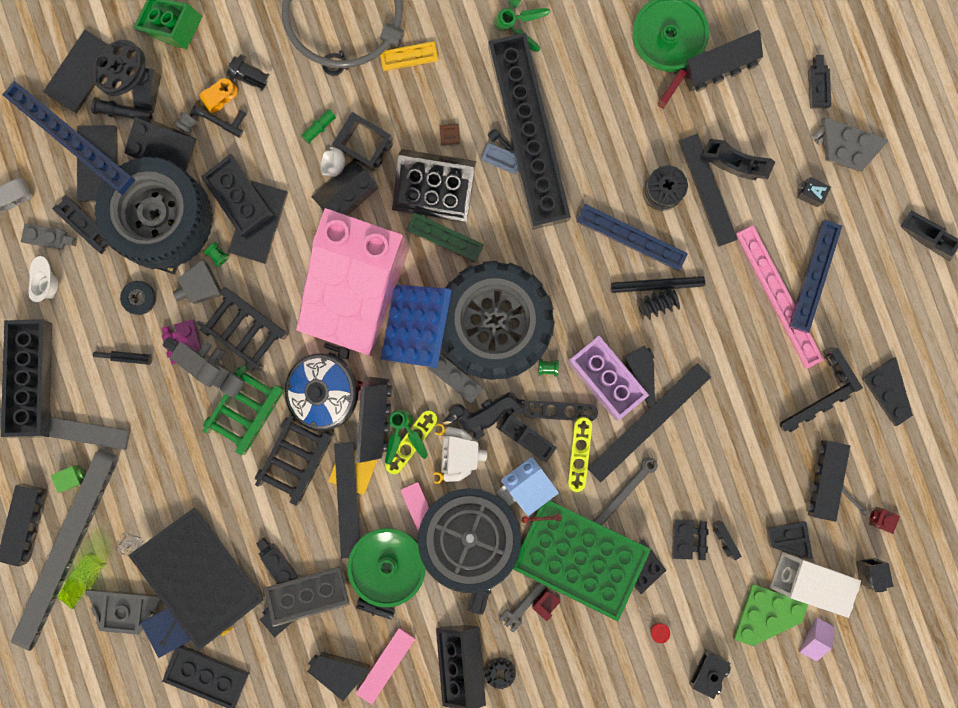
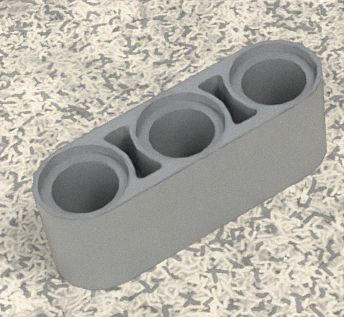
[0,178,33,214]

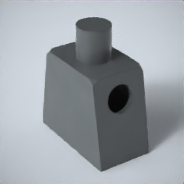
[173,260,222,304]

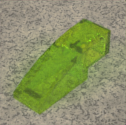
[57,552,107,609]

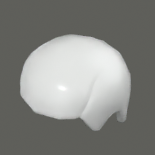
[321,147,345,177]

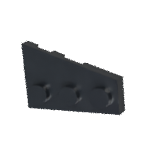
[862,357,913,426]

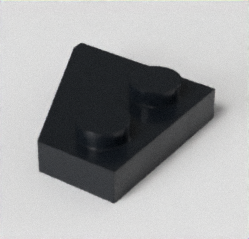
[766,521,813,559]

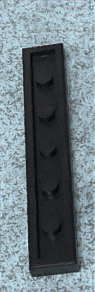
[679,134,737,247]
[334,442,360,559]

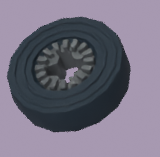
[120,281,156,315]

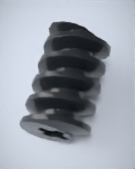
[637,288,680,320]

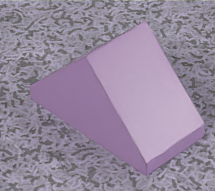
[799,617,835,661]

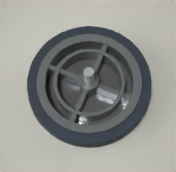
[418,488,521,593]

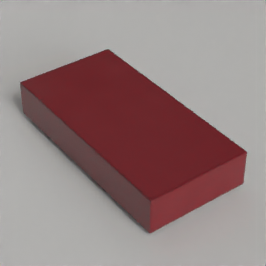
[658,69,687,109]

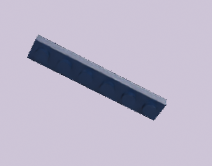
[576,204,688,271]
[789,219,842,333]

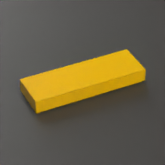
[380,41,439,72]

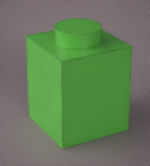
[51,465,86,493]

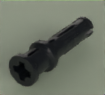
[91,97,153,119]

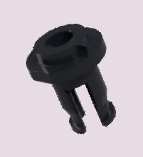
[226,54,270,91]

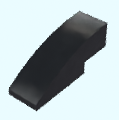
[900,210,958,261]
[496,412,557,463]

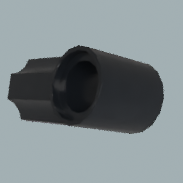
[467,588,492,615]

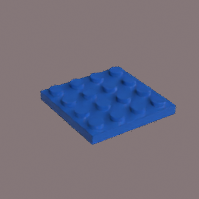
[381,285,452,368]

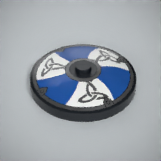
[285,353,359,431]

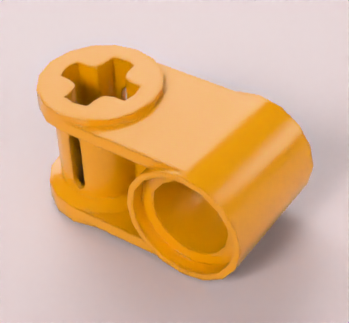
[199,78,238,113]

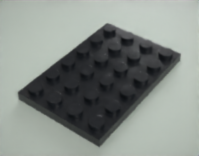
[128,507,264,650]

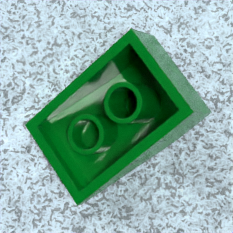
[133,0,203,50]

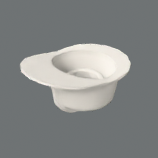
[28,256,58,302]

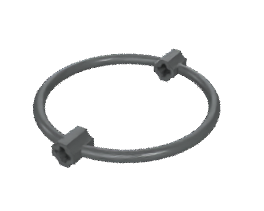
[282,0,405,68]

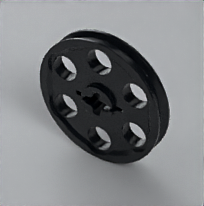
[92,40,146,96]

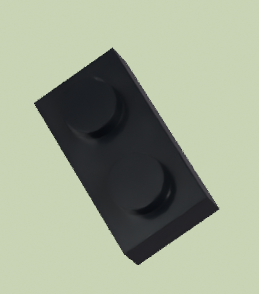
[713,520,742,560]

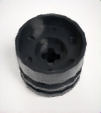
[643,165,688,212]

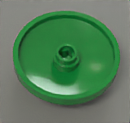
[632,0,709,72]
[348,528,426,607]

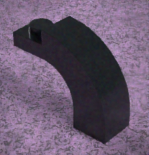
[702,139,775,181]

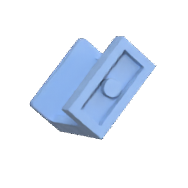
[501,457,559,516]

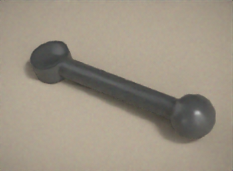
[842,485,868,516]

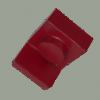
[869,507,900,534]

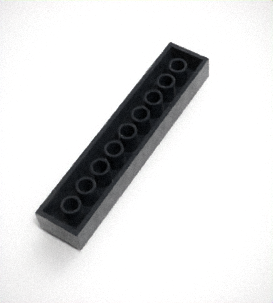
[488,32,571,230]

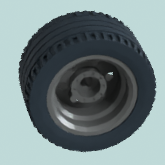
[94,156,213,270]

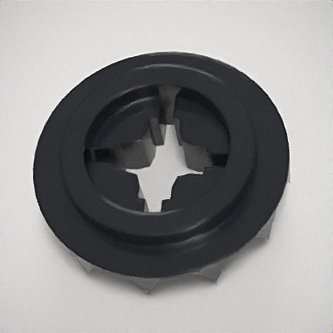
[485,657,516,690]

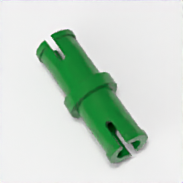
[301,109,336,144]

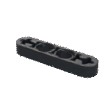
[523,401,598,421]

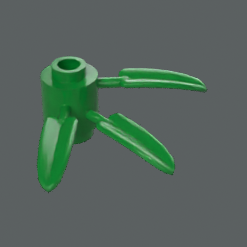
[494,0,551,52]
[385,409,428,464]

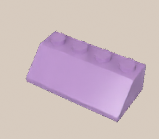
[567,336,649,421]

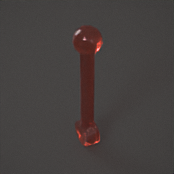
[522,513,562,524]

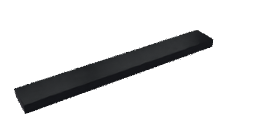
[588,363,711,483]

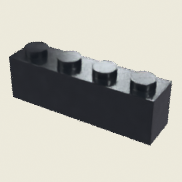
[806,440,851,522]
[0,484,46,567]

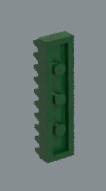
[407,213,484,263]

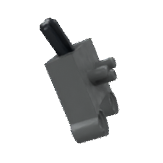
[163,337,245,398]

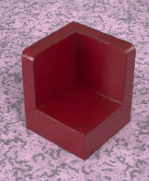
[531,588,560,621]

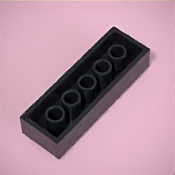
[1,319,52,438]

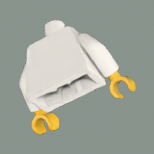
[432,424,487,484]

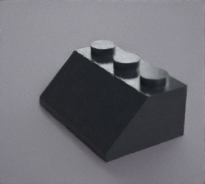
[311,160,379,216]

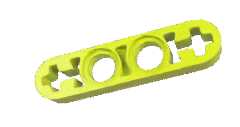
[385,411,437,474]
[568,416,592,492]

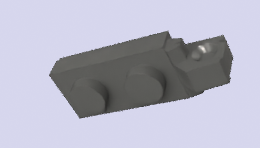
[21,224,77,250]

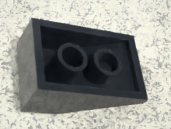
[124,117,197,171]

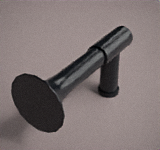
[190,100,247,138]

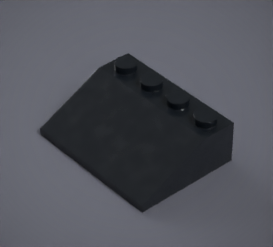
[392,149,476,222]

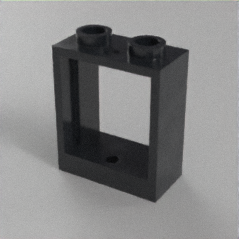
[332,112,393,171]

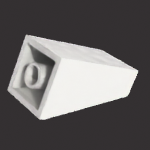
[770,552,861,618]

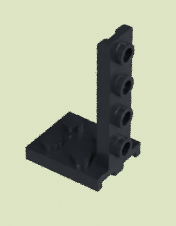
[779,347,863,432]

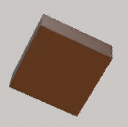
[439,124,460,146]

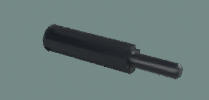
[92,351,152,365]

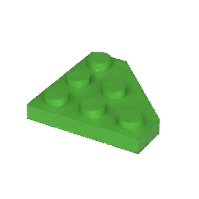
[733,583,808,646]

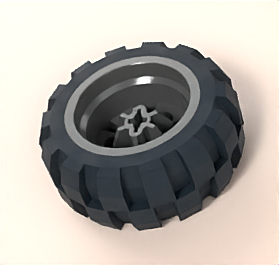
[441,260,555,380]

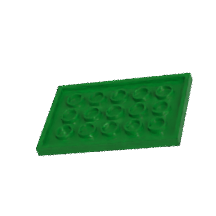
[513,500,651,622]

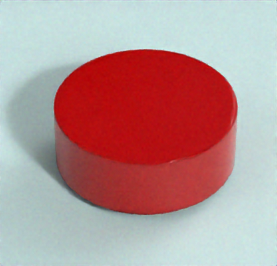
[650,623,671,643]

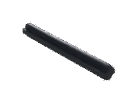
[611,276,706,293]

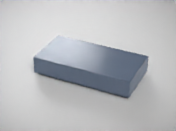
[481,142,518,175]

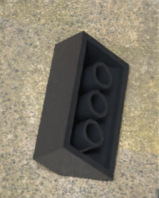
[683,30,763,92]
[356,376,392,463]
[436,625,486,708]

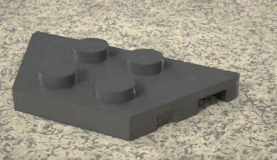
[821,118,888,171]
[85,589,161,635]

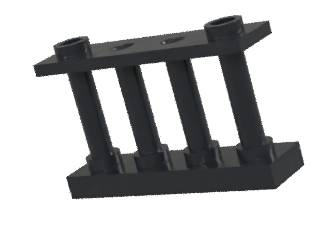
[196,287,289,371]
[255,415,334,506]

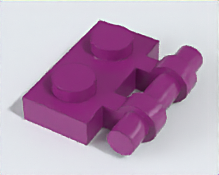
[161,319,202,365]

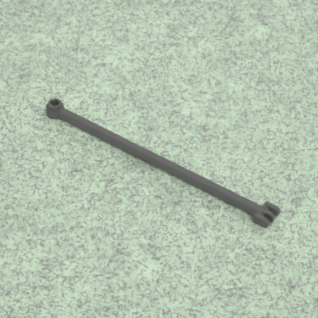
[499,457,658,632]

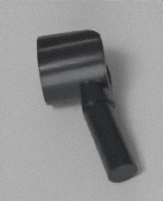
[488,129,512,150]
[324,343,350,359]

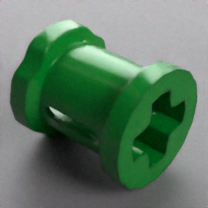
[204,242,230,267]
[538,359,559,377]

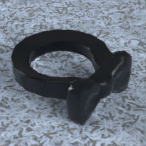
[322,50,349,76]

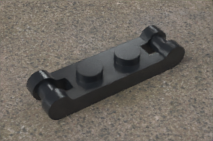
[52,195,108,254]

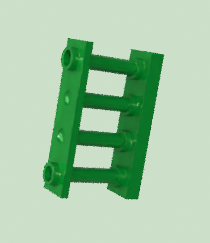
[202,365,285,456]

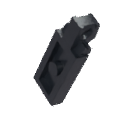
[809,55,831,109]
[256,538,299,584]

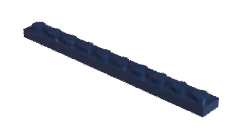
[2,81,136,195]

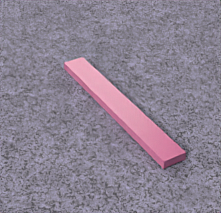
[736,225,824,369]

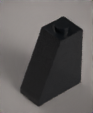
[307,652,370,701]

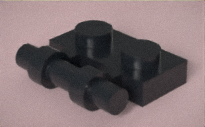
[672,519,709,560]

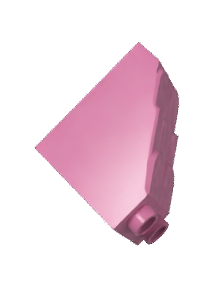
[296,208,409,357]

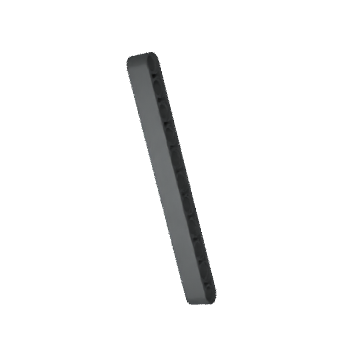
[11,449,119,651]

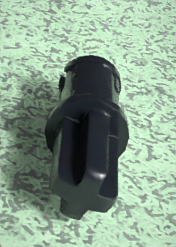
[356,597,395,620]

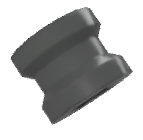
[173,111,198,135]

